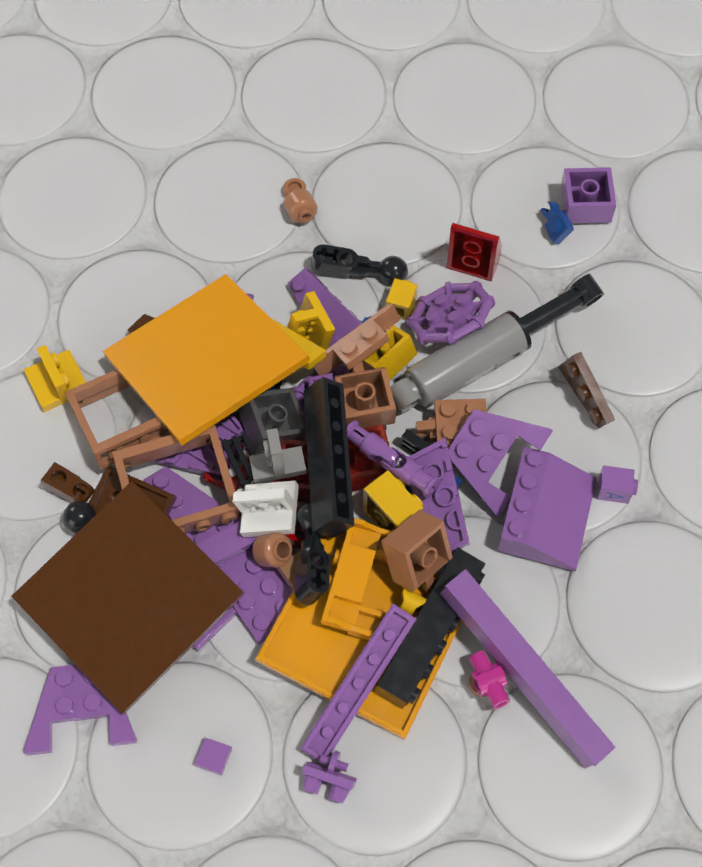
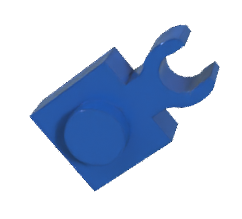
[541,201,574,244]

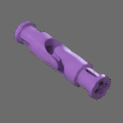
[347,420,440,499]

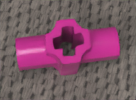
[469,651,510,709]

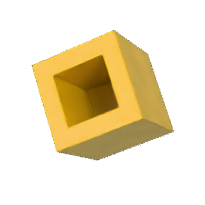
[386,278,418,320]

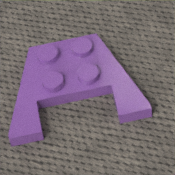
[448,409,553,517]
[150,414,246,479]
[24,665,137,756]

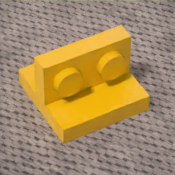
[287,291,335,350]
[23,345,86,412]

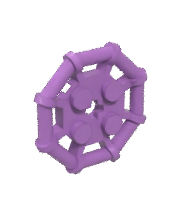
[406,281,495,345]

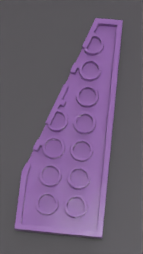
[144,466,294,645]

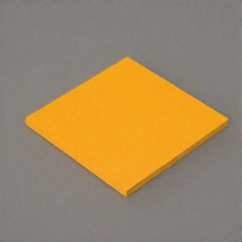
[103,274,310,446]
[255,530,462,740]

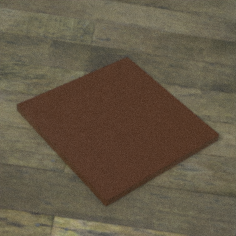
[11,481,245,714]

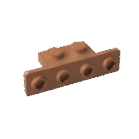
[314,303,400,375]

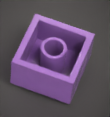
[561,167,616,223]

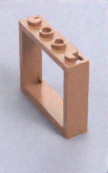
[65,370,172,469]
[112,425,242,534]

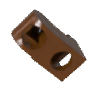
[41,462,95,503]

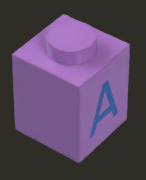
[597,465,638,504]

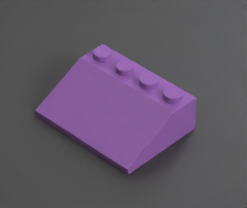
[498,446,597,571]

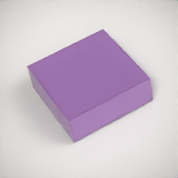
[195,737,232,776]

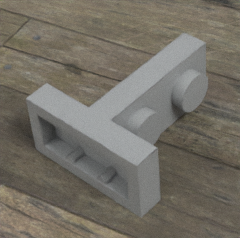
[249,428,307,484]

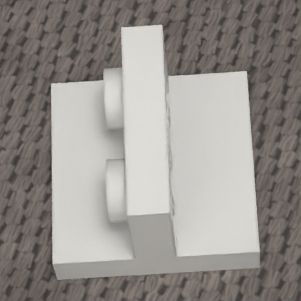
[232,481,299,537]

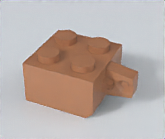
[335,361,396,429]
[416,398,487,447]
[381,510,453,592]

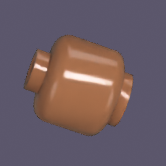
[284,189,317,224]
[252,533,293,568]

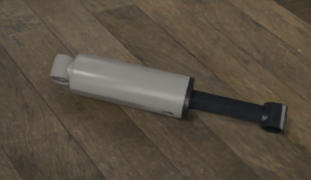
[391,274,605,412]

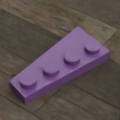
[288,268,362,348]
[399,438,470,553]

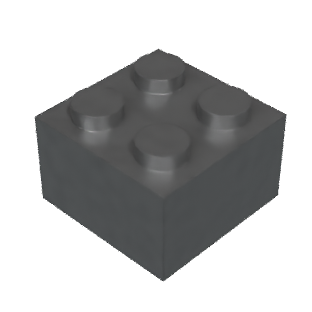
[238,388,307,453]

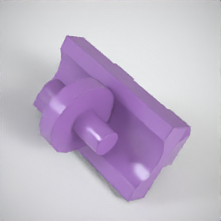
[302,750,357,803]

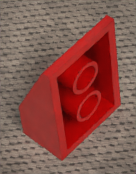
[446,223,502,282]

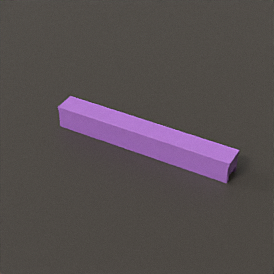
[440,569,616,768]

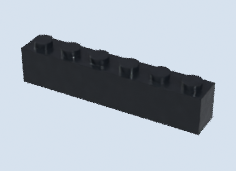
[304,377,355,537]
[374,547,486,709]

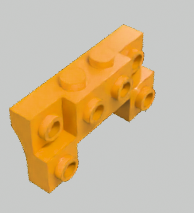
[321,518,392,640]

